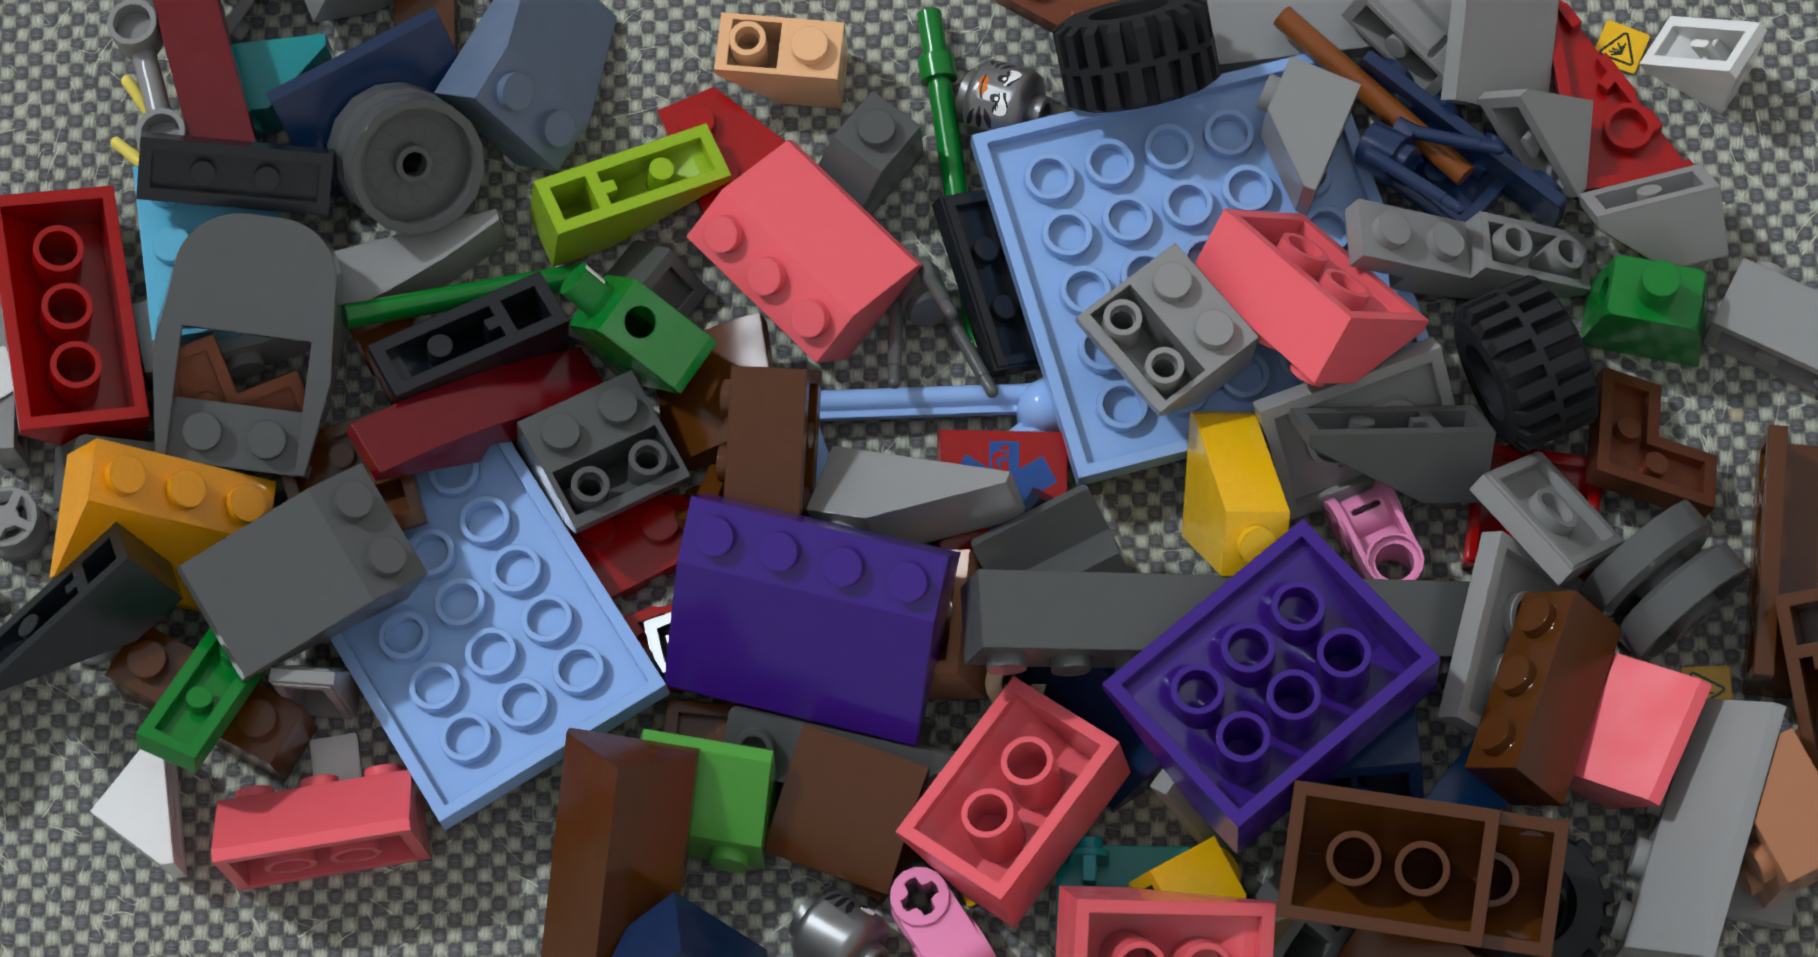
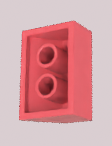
[686,140,923,363]
[1195,209,1429,387]
[895,676,1131,928]
[211,764,431,891]

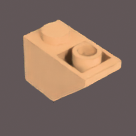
[714,12,849,109]

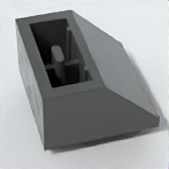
[516,370,691,534]

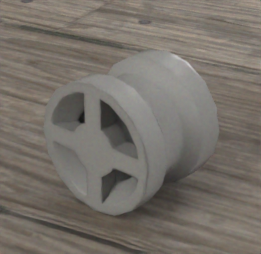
[0,486,50,561]

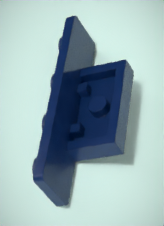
[1360,51,1568,228]

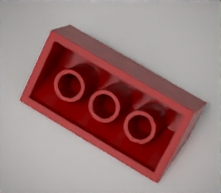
[0,185,150,446]

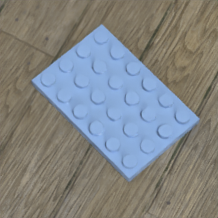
[329,442,670,831]

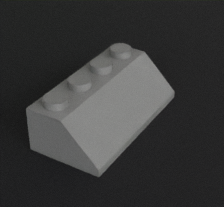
[1608,699,1787,957]

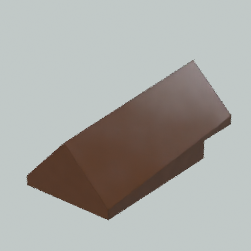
[541,728,700,957]
[1276,780,1570,957]

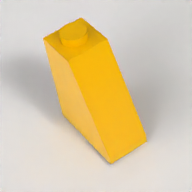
[1181,411,1290,576]

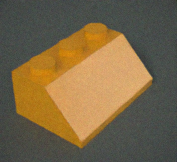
[49,438,276,612]

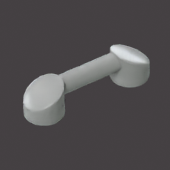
[107,0,188,146]

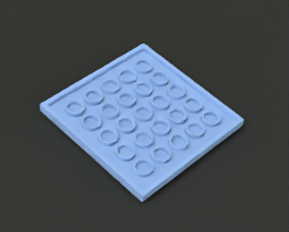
[971,53,1429,486]

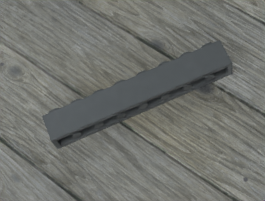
[960,569,1470,683]

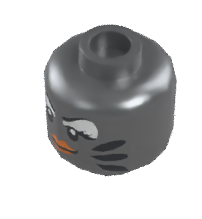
[956,60,1053,135]
[789,890,889,957]

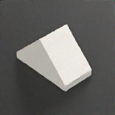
[1639,16,1767,114]
[90,749,187,879]

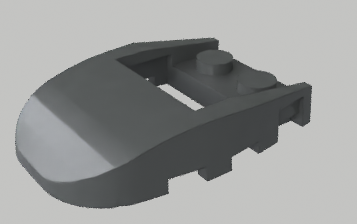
[153,213,344,479]

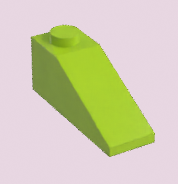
[529,123,731,267]

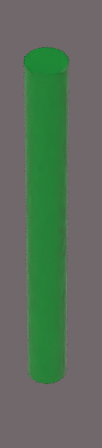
[341,262,584,329]

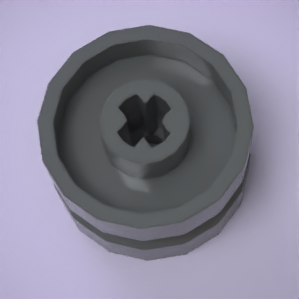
[327,82,485,235]
[1579,500,1750,662]

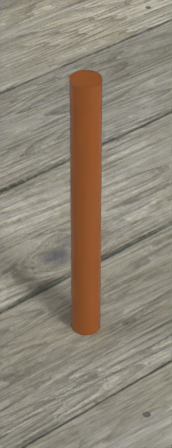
[1273,6,1475,186]

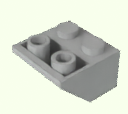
[1075,243,1259,417]

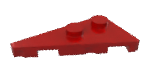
[1551,0,1694,200]

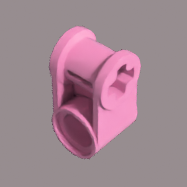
[1323,480,1425,580]
[890,867,996,957]

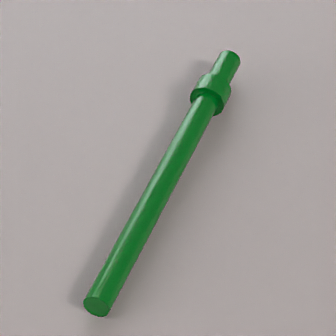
[917,8,979,353]

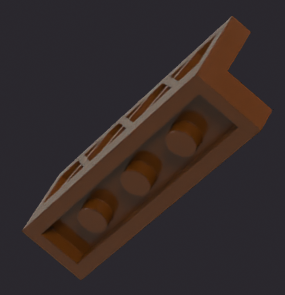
[1742,424,1818,700]

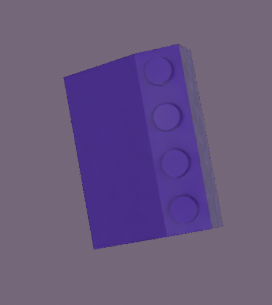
[664,493,961,746]
[1102,519,1440,854]

